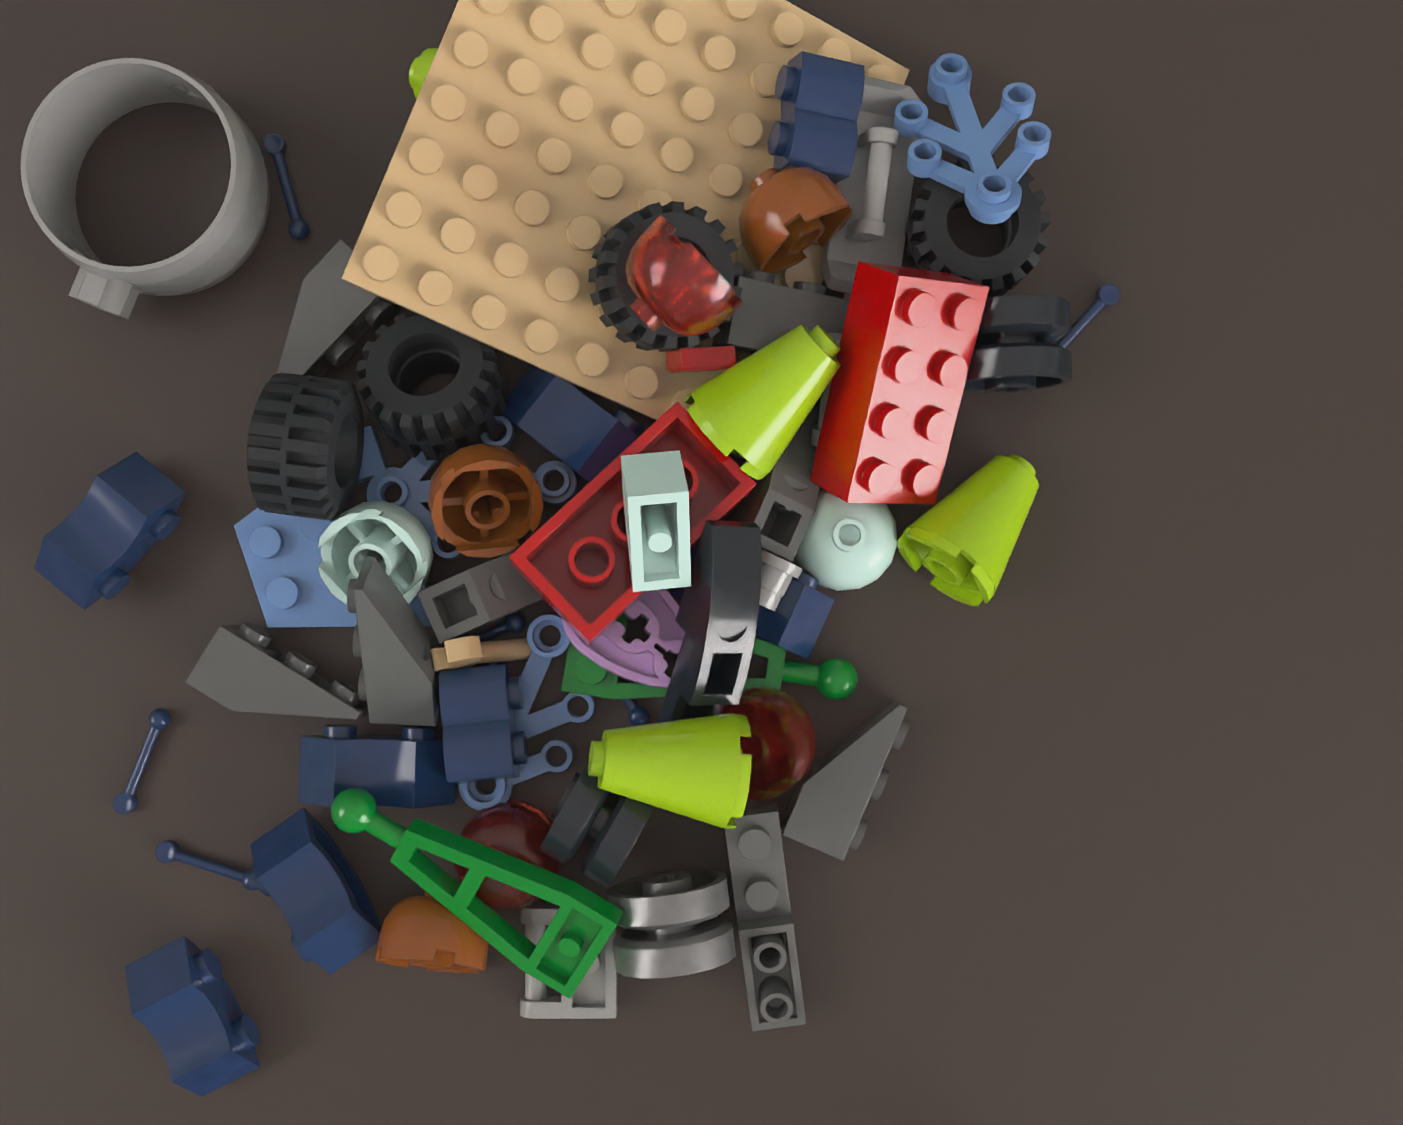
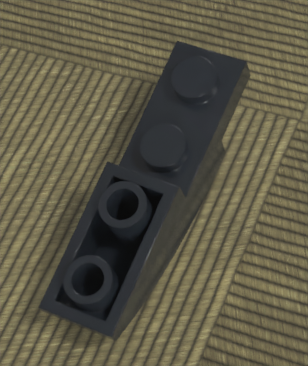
[657,520,762,723]

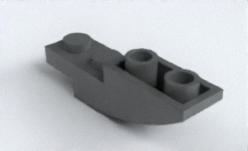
[725,803,806,1031]

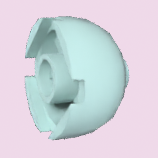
[794,489,897,591]
[318,501,434,605]

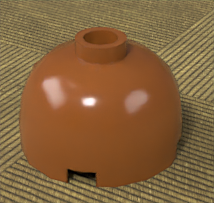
[739,167,852,274]
[428,444,544,558]
[375,891,488,974]

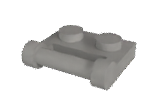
[520,902,617,1019]

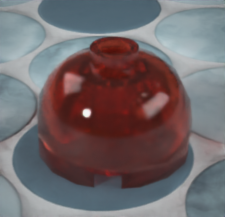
[625,215,743,336]
[721,686,816,801]
[454,800,562,912]

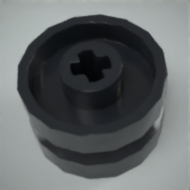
[963,295,1072,393]
[539,763,655,889]

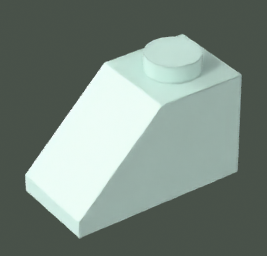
[621,450,691,592]

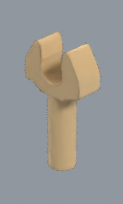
[431,636,532,672]

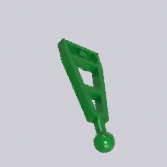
[561,613,858,701]
[331,788,624,999]

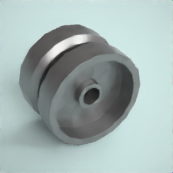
[606,870,736,979]

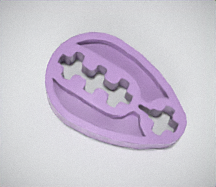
[562,589,685,688]

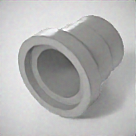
[759,549,803,611]

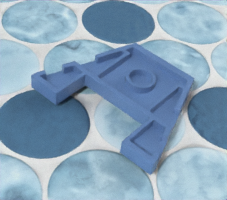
[234,425,431,627]

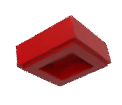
[666,346,736,373]

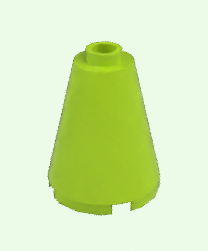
[684,324,841,480]
[897,455,1039,606]
[588,713,752,829]

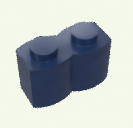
[768,51,865,184]
[439,664,528,784]

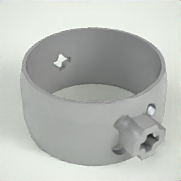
[20,58,270,320]

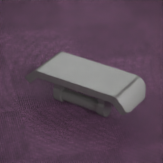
[822,76,922,293]

